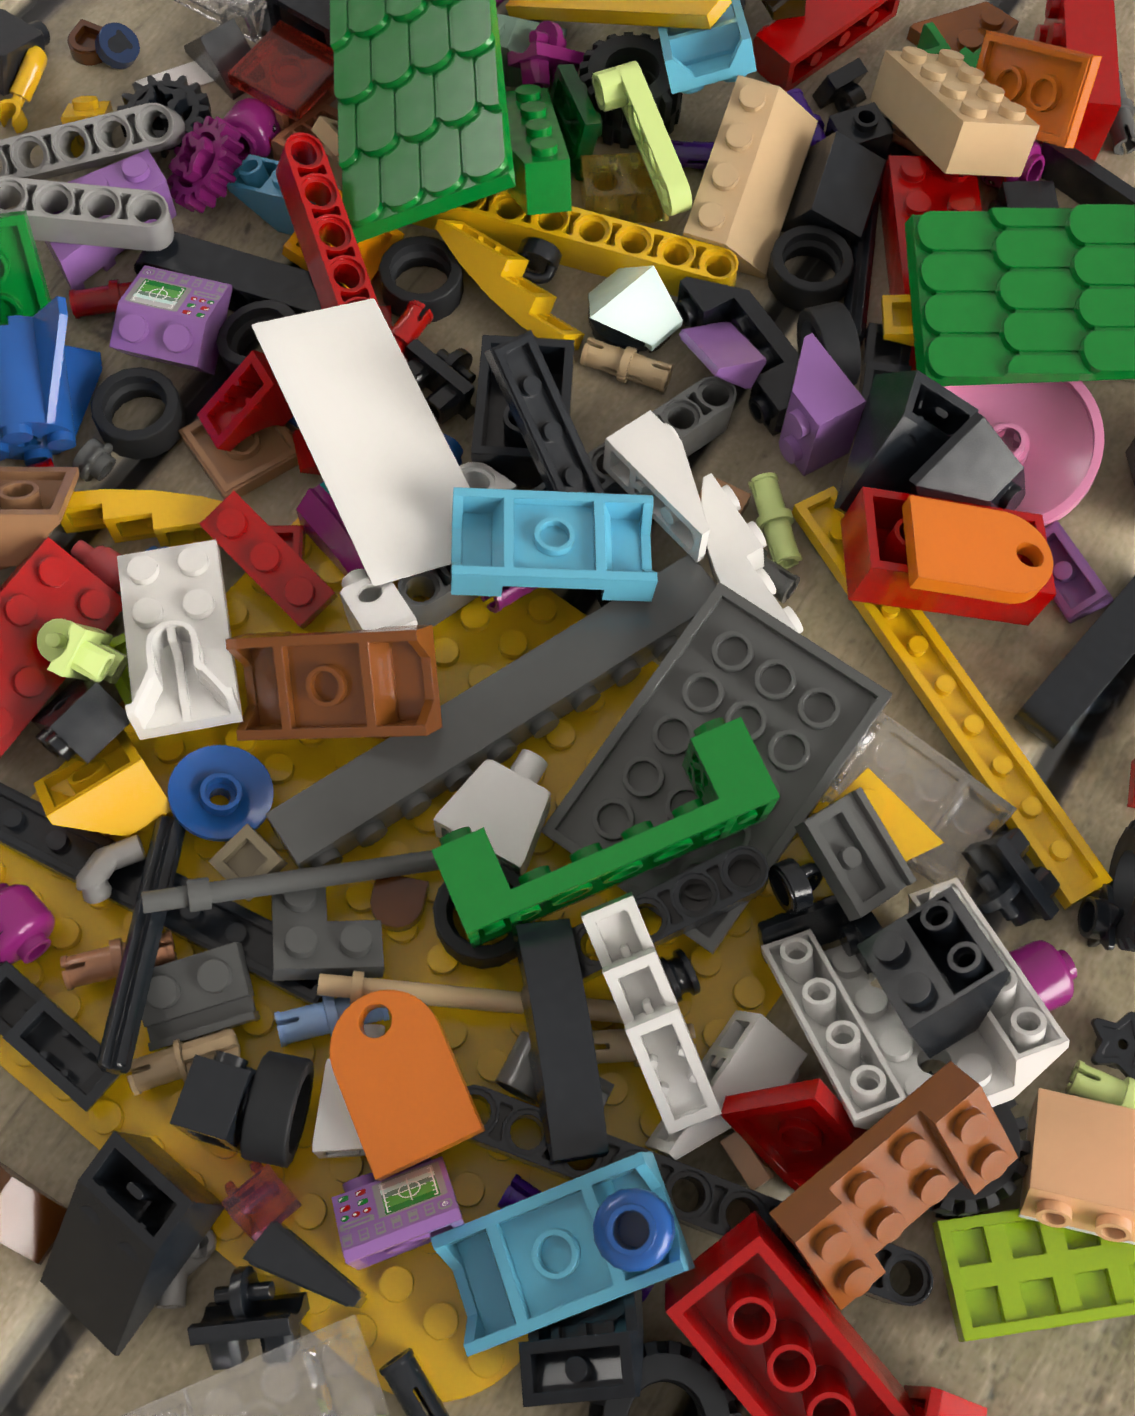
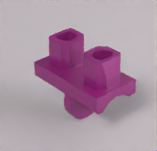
[507,20,585,88]

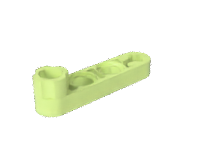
[592,60,692,216]

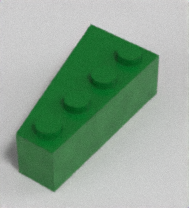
[506,84,572,215]

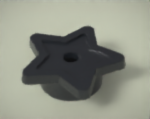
[1077,884,1124,950]
[1091,1012,1135,1079]

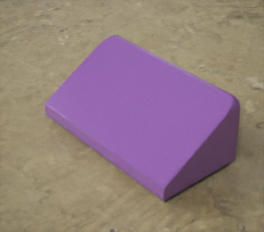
[679,322,767,389]
[1045,520,1114,624]

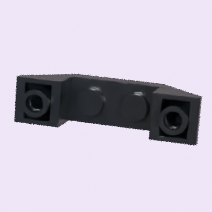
[675,277,799,436]

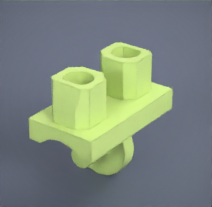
[37,618,128,684]

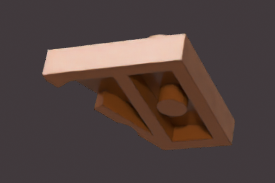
[907,1,1019,52]

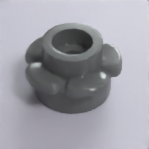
[72,438,116,482]

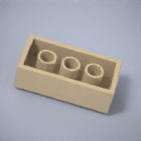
[870,46,1040,177]

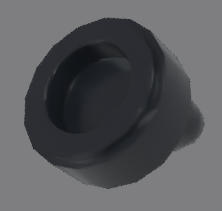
[517,237,562,285]
[769,858,823,915]

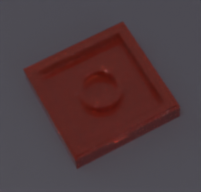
[228,20,334,122]

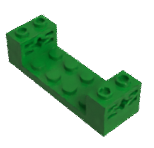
[431,717,780,948]

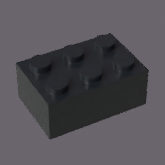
[471,335,575,487]

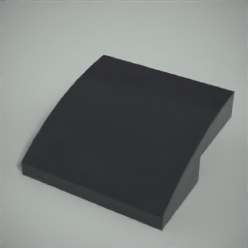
[519,1289,643,1407]

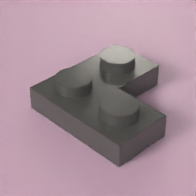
[271,887,384,981]

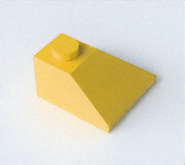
[33,730,171,837]

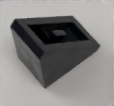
[184,18,266,100]

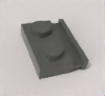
[794,787,917,921]
[142,942,260,1052]

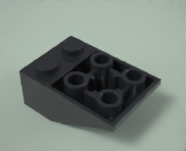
[834,370,979,514]
[40,1131,226,1356]

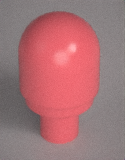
[71,540,121,592]

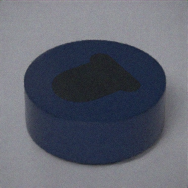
[95,22,140,69]

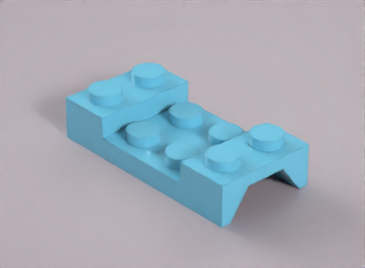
[658,0,757,94]
[451,487,658,602]
[430,1152,695,1357]

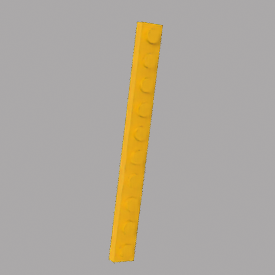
[792,486,1113,910]

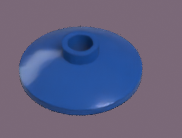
[167,745,274,842]

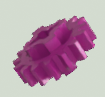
[166,116,244,213]

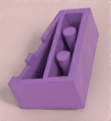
[45,149,177,290]

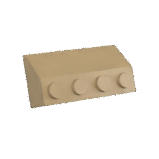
[683,75,818,279]

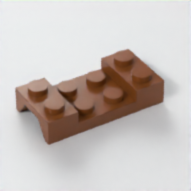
[225,624,443,741]
[769,1061,1018,1311]

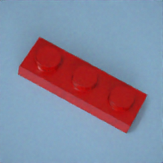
[199,491,338,630]

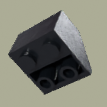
[857,886,1011,1059]

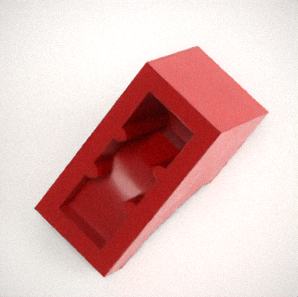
[197,350,293,452]

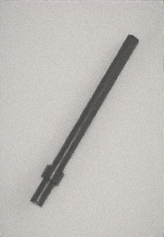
[141,850,439,914]

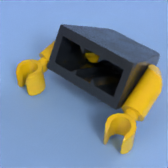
[0,9,50,134]

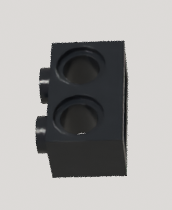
[170,1051,256,1153]

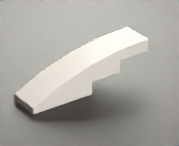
[581,892,722,1135]

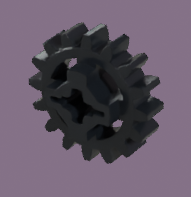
[117,73,212,158]

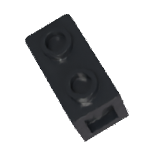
[758,895,883,974]

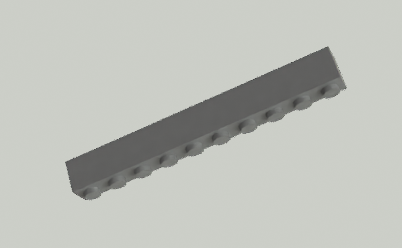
[265,554,717,869]

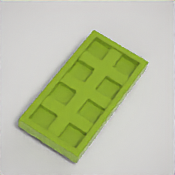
[932,1209,1135,1342]

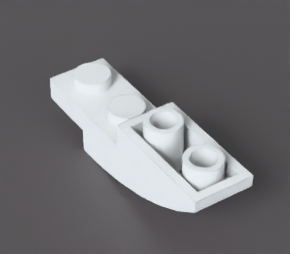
[701,473,803,633]

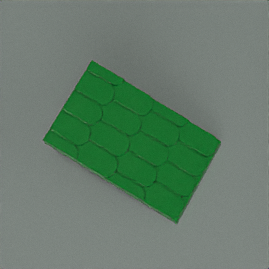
[330,0,516,243]
[905,204,1135,386]

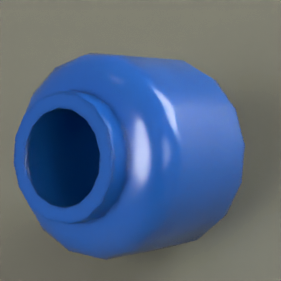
[593,1188,675,1272]

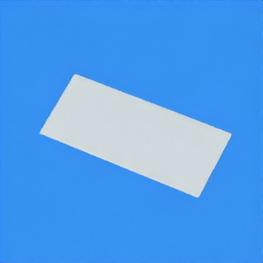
[251,298,470,586]

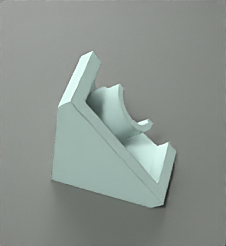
[588,265,683,351]

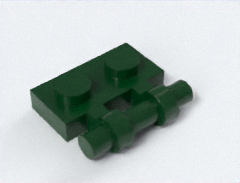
[550,64,603,181]

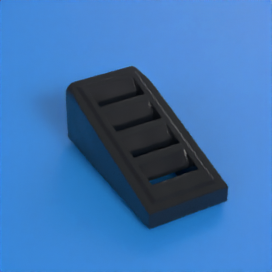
[243,1221,367,1308]

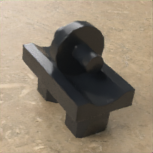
[406,338,476,424]
[961,828,1060,927]
[187,1265,310,1370]

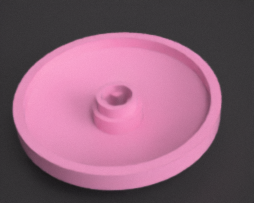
[943,381,1104,527]

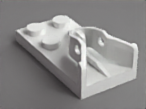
[117,539,243,740]

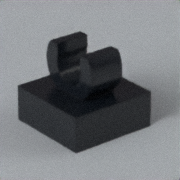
[812,58,868,113]

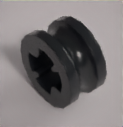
[659,948,701,1003]

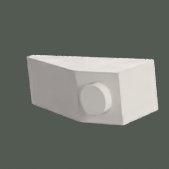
[603,410,710,563]
[645,1010,808,1160]

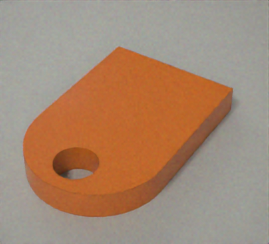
[902,495,1053,604]
[330,990,486,1181]

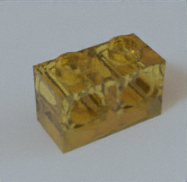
[580,152,669,223]

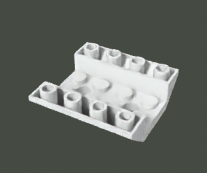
[761,877,1070,1130]

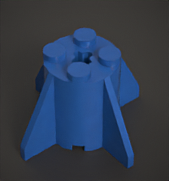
[0,296,103,466]

